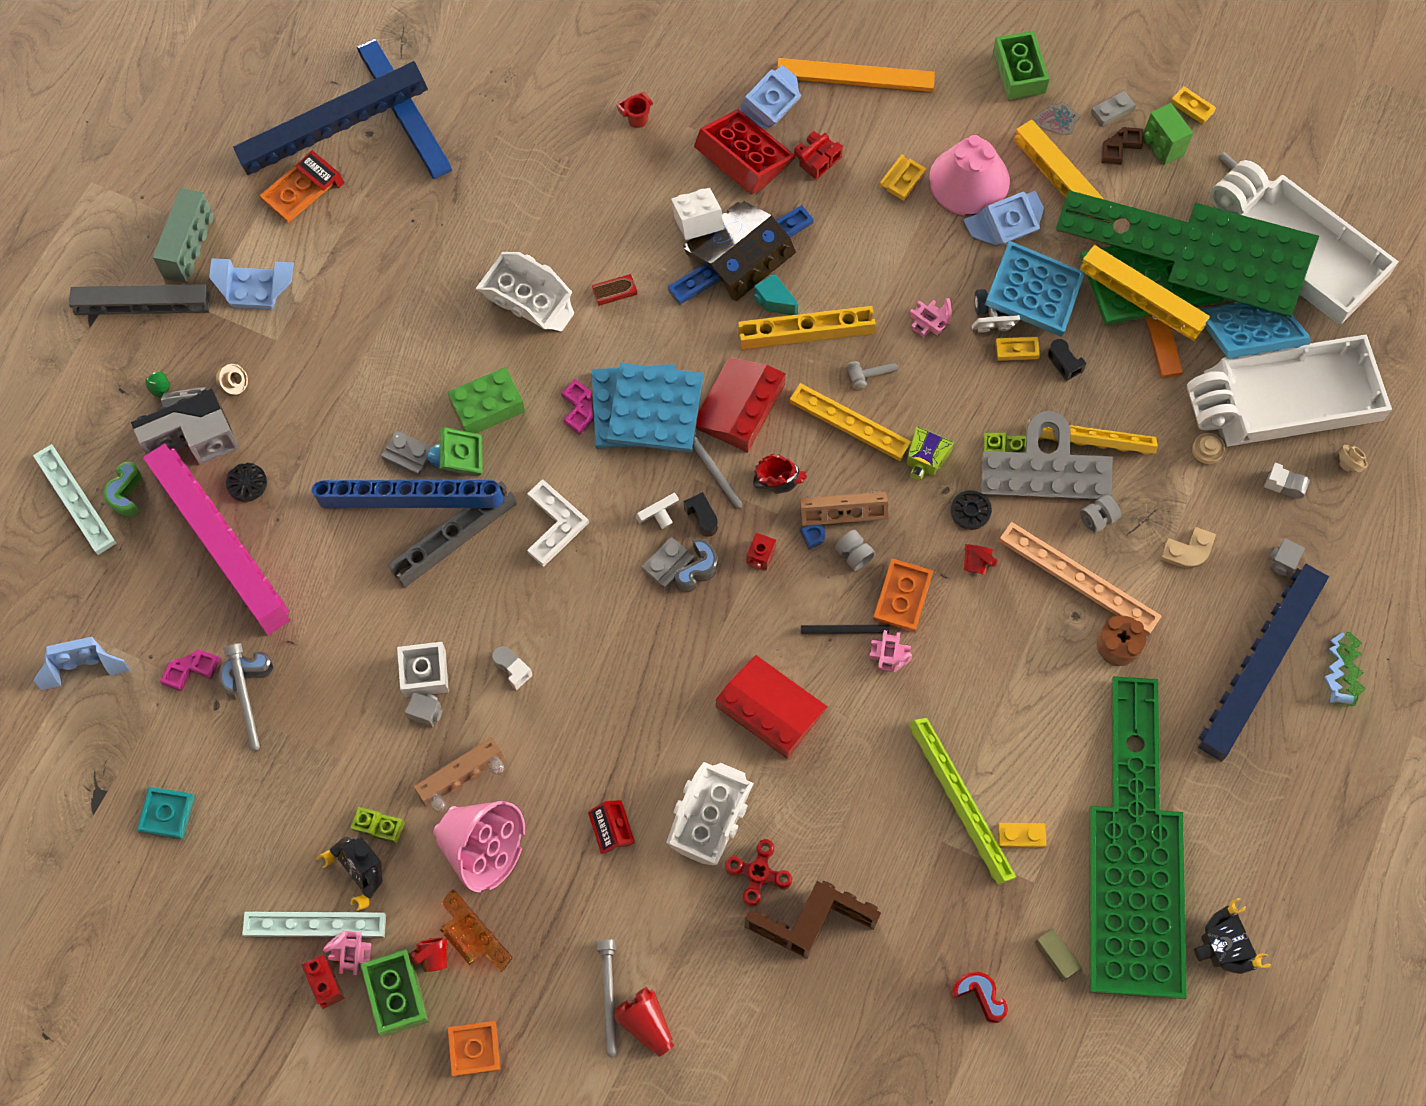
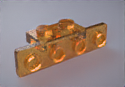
[440,889,512,972]

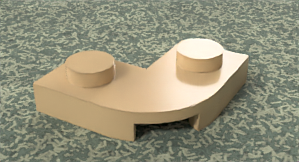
[1160,527,1216,569]

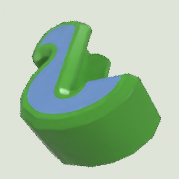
[103,462,142,517]

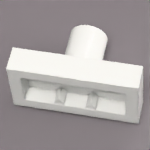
[636,493,679,529]

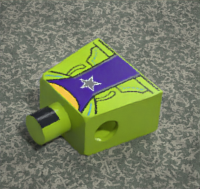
[906,426,954,481]

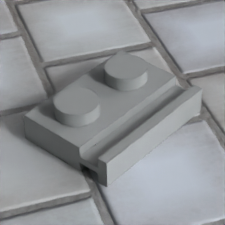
[381,430,432,476]
[642,537,695,590]

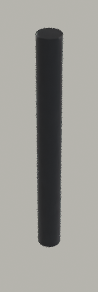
[801,625,889,634]

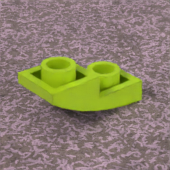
[984,432,1026,453]
[350,807,405,843]

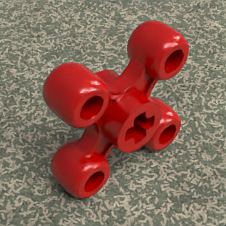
[725,839,793,907]

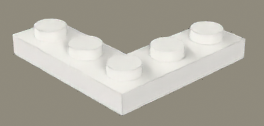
[527,479,589,567]

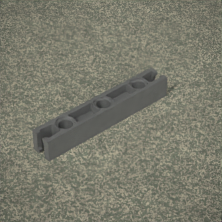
[69,284,211,315]
[388,481,516,588]

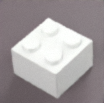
[671,188,724,240]
[397,642,449,698]

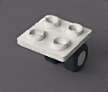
[972,289,1020,333]

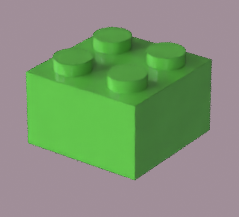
[1143,103,1193,165]

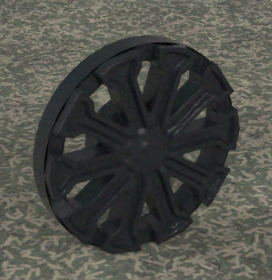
[226,462,267,502]
[951,490,992,530]

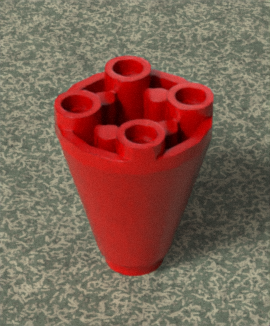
[614,986,674,1057]

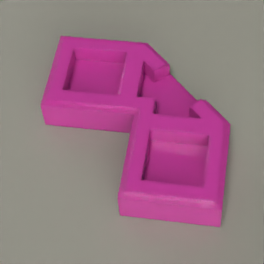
[561,379,593,435]
[160,650,221,692]

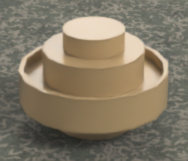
[216,364,248,396]
[1192,433,1225,464]
[1338,445,1368,473]

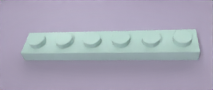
[33,444,117,555]
[242,912,386,938]

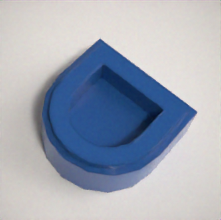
[800,525,825,550]

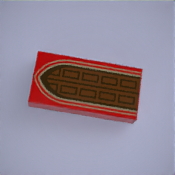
[592,274,637,306]

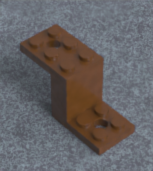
[744,881,881,959]

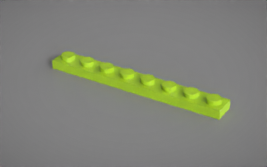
[908,718,1016,885]

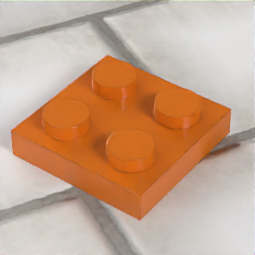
[448,1021,501,1077]

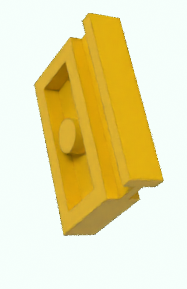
[879,154,926,201]

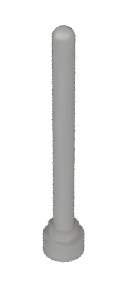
[693,429,742,509]
[223,643,260,751]
[597,940,617,1057]

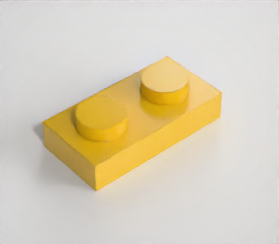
[1171,86,1216,125]
[995,337,1040,361]
[998,823,1046,848]

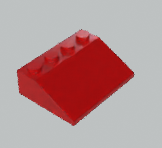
[694,109,796,195]
[696,358,786,453]
[716,655,828,759]

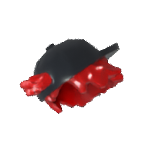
[753,454,807,494]

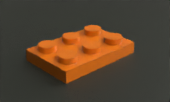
[259,165,333,223]
[873,558,934,632]

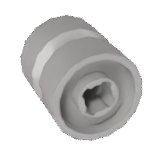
[1080,495,1121,534]
[834,530,876,571]

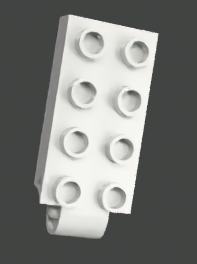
[1210,160,1399,325]
[1187,334,1392,447]

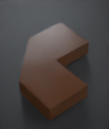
[1101,127,1144,165]

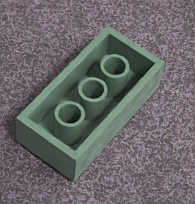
[153,188,214,283]

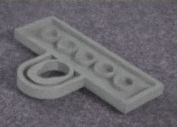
[981,411,1113,500]

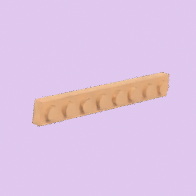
[999,522,1162,636]

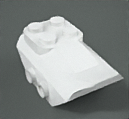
[476,252,574,331]
[666,762,754,865]

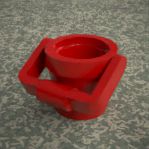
[616,92,653,128]
[963,544,999,575]
[410,937,448,972]

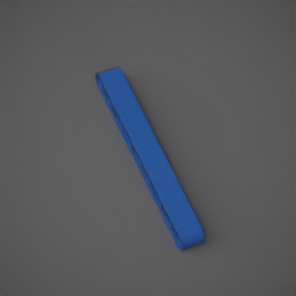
[357,38,452,179]
[312,480,504,508]

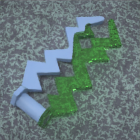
[1324,632,1366,707]

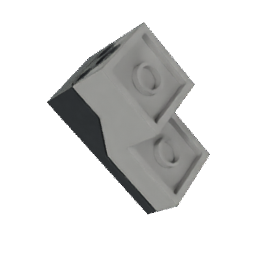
[131,388,240,465]

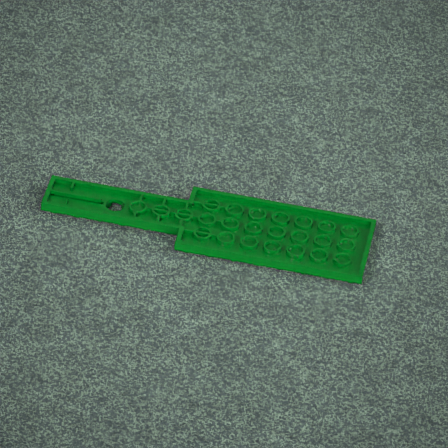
[1089,676,1187,999]

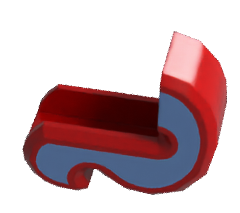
[951,971,1008,1023]

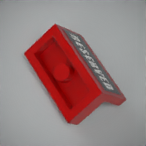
[296,150,344,191]
[588,800,635,854]

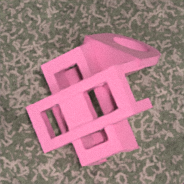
[910,298,952,338]
[869,630,912,673]
[323,930,371,975]

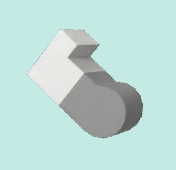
[1264,463,1310,499]
[492,646,532,691]

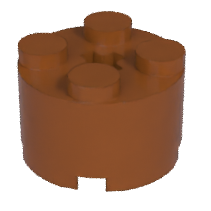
[1097,615,1146,666]

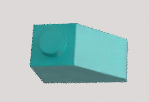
[753,274,799,315]

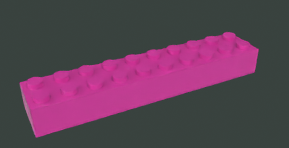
[143,443,290,635]

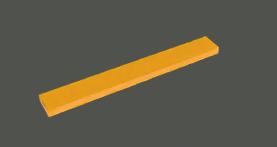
[777,58,935,92]

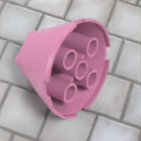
[930,135,1010,216]
[433,801,525,892]

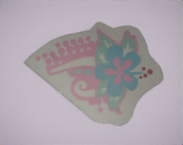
[1033,103,1080,135]

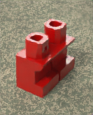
[794,131,843,180]
[301,954,345,1009]

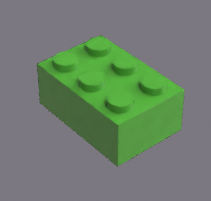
[993,31,1049,100]
[448,367,525,434]
[361,949,429,1037]

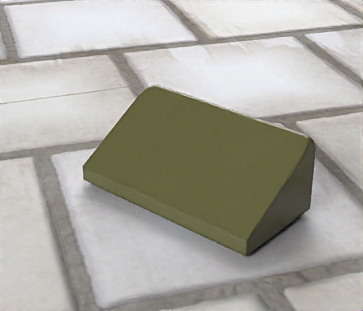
[1035,929,1082,981]

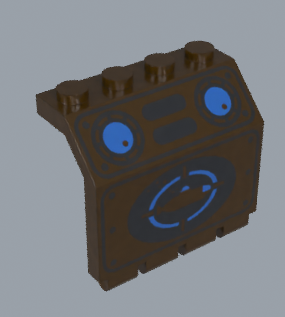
[683,201,796,301]

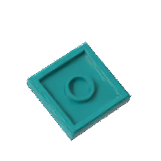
[136,787,195,840]

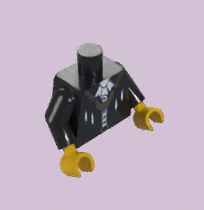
[317,837,383,911]
[1194,898,1271,974]

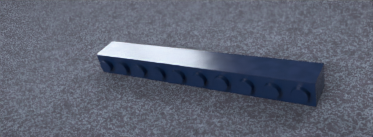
[233,61,428,175]
[1198,563,1330,762]

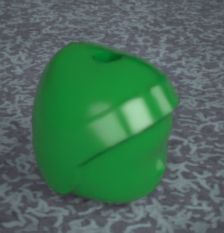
[145,372,170,397]

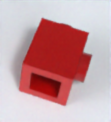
[746,533,776,570]

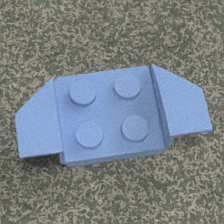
[739,65,801,129]
[963,190,1044,246]
[209,258,294,310]
[34,637,130,690]

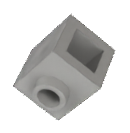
[1269,538,1305,577]
[405,692,443,727]

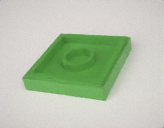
[440,427,482,476]

